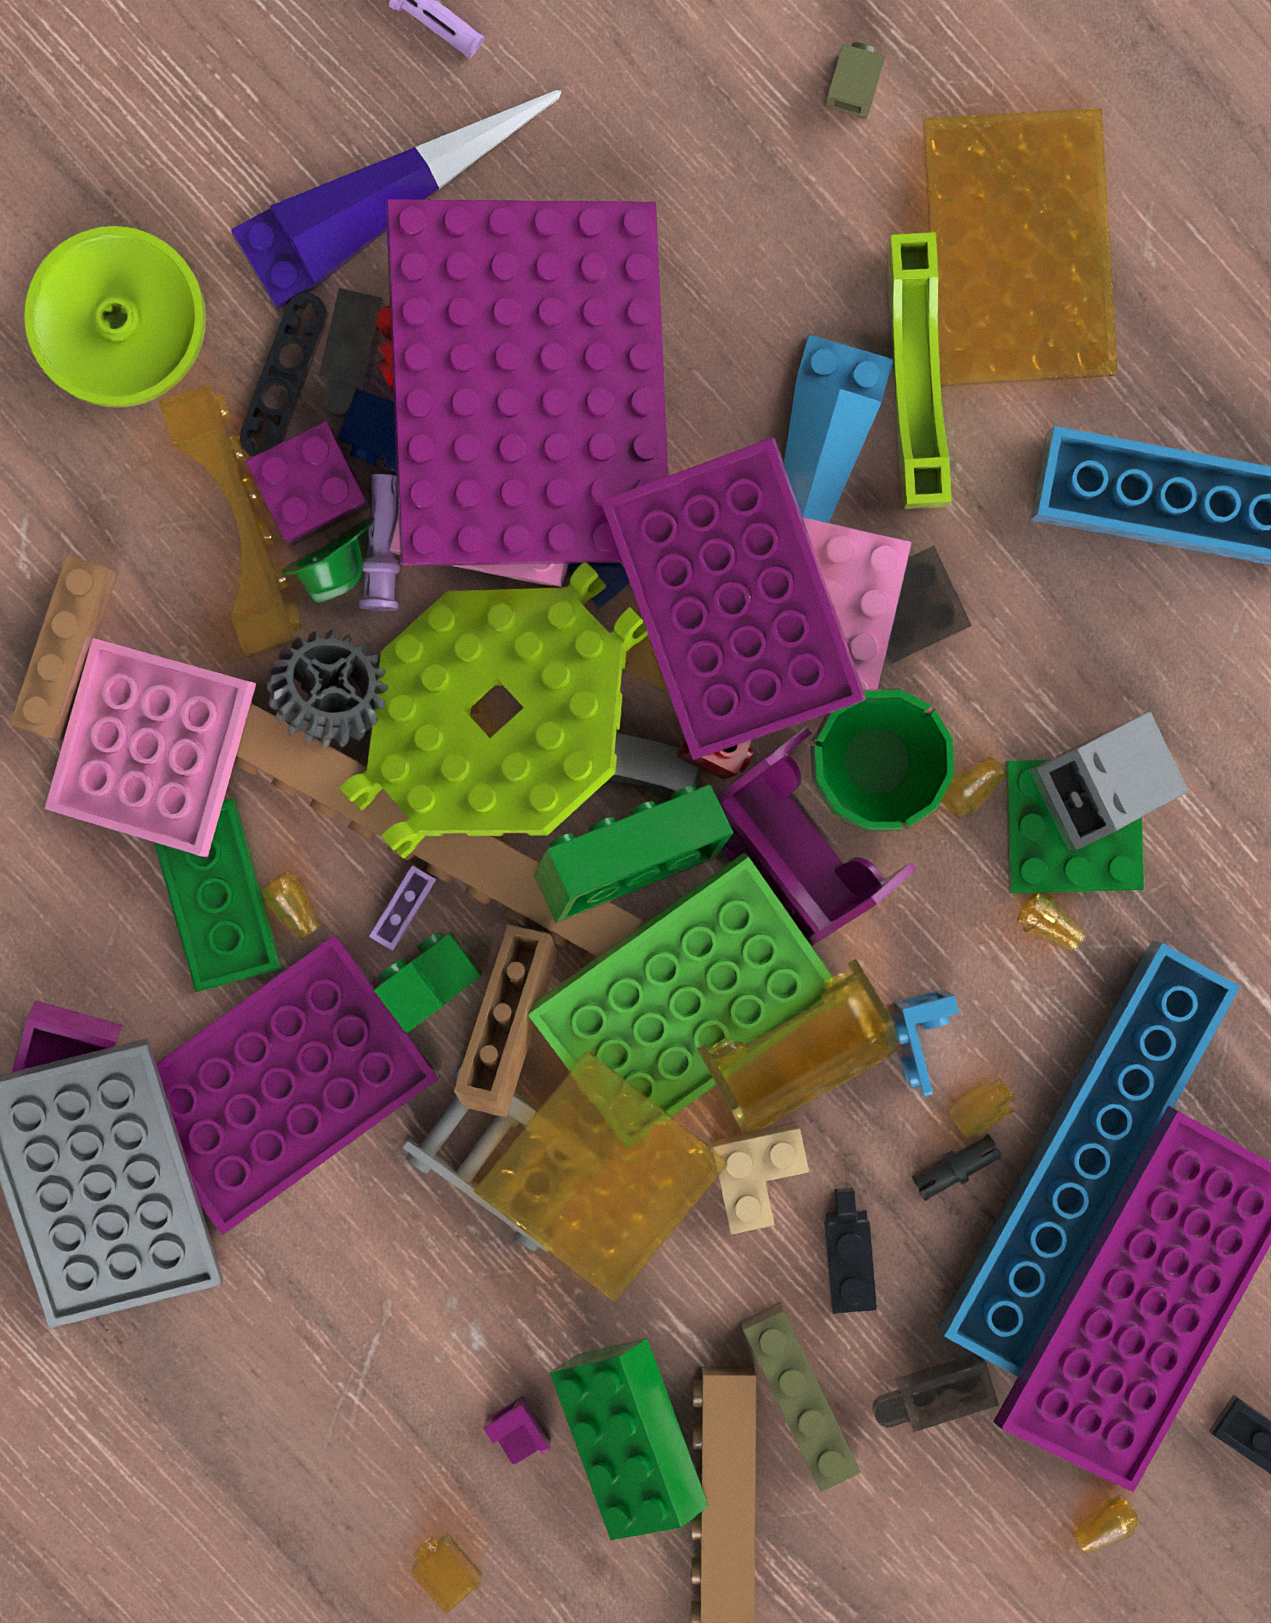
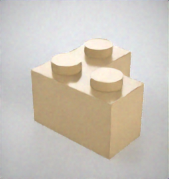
[711,1123,809,1235]

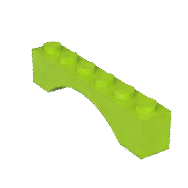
[886,232,952,510]

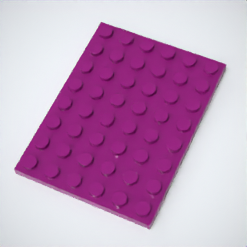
[386,199,669,566]

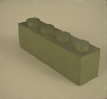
[741,1302,861,1492]

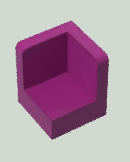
[483,1396,551,1464]

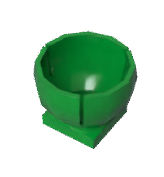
[810,688,955,832]

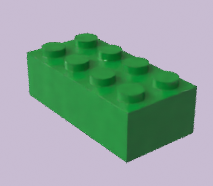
[534,784,733,923]
[549,1338,708,1541]

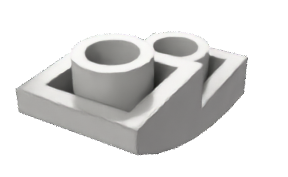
[609,733,700,796]

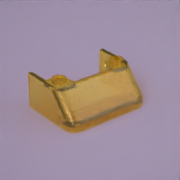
[697,959,898,1136]

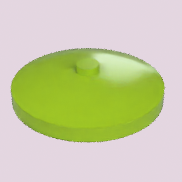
[24,226,206,408]

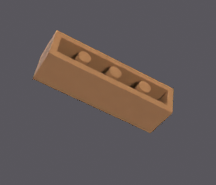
[9,554,118,740]
[454,924,559,1117]

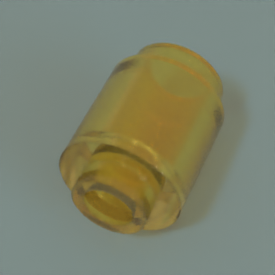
[947,1076,1015,1139]

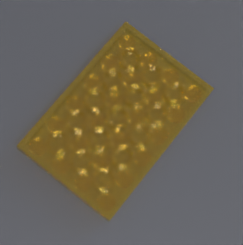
[923,108,1118,387]

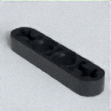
[240,292,328,457]

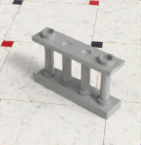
[403,1066,610,1253]

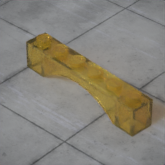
[158,384,303,658]

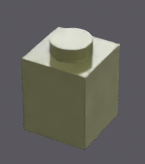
[825,42,885,118]

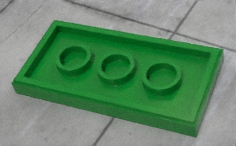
[154,798,283,993]

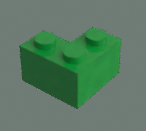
[374,931,483,1034]

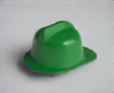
[281,517,375,603]

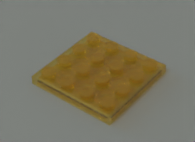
[474,1049,728,1302]

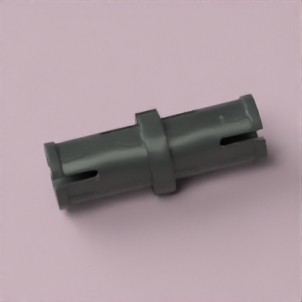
[911,1134,1003,1202]

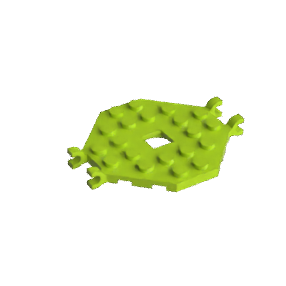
[339,562,648,859]

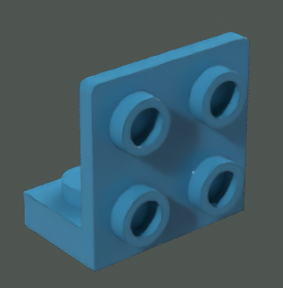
[889,989,959,1097]

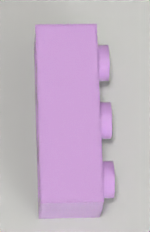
[369,865,437,951]

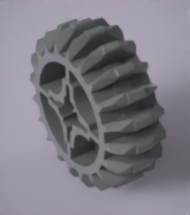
[267,630,388,748]

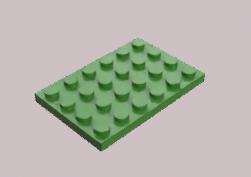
[527,852,844,1148]

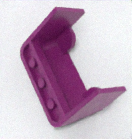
[716,726,916,946]

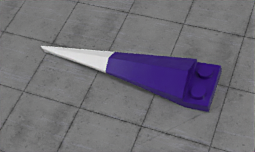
[231,90,561,310]

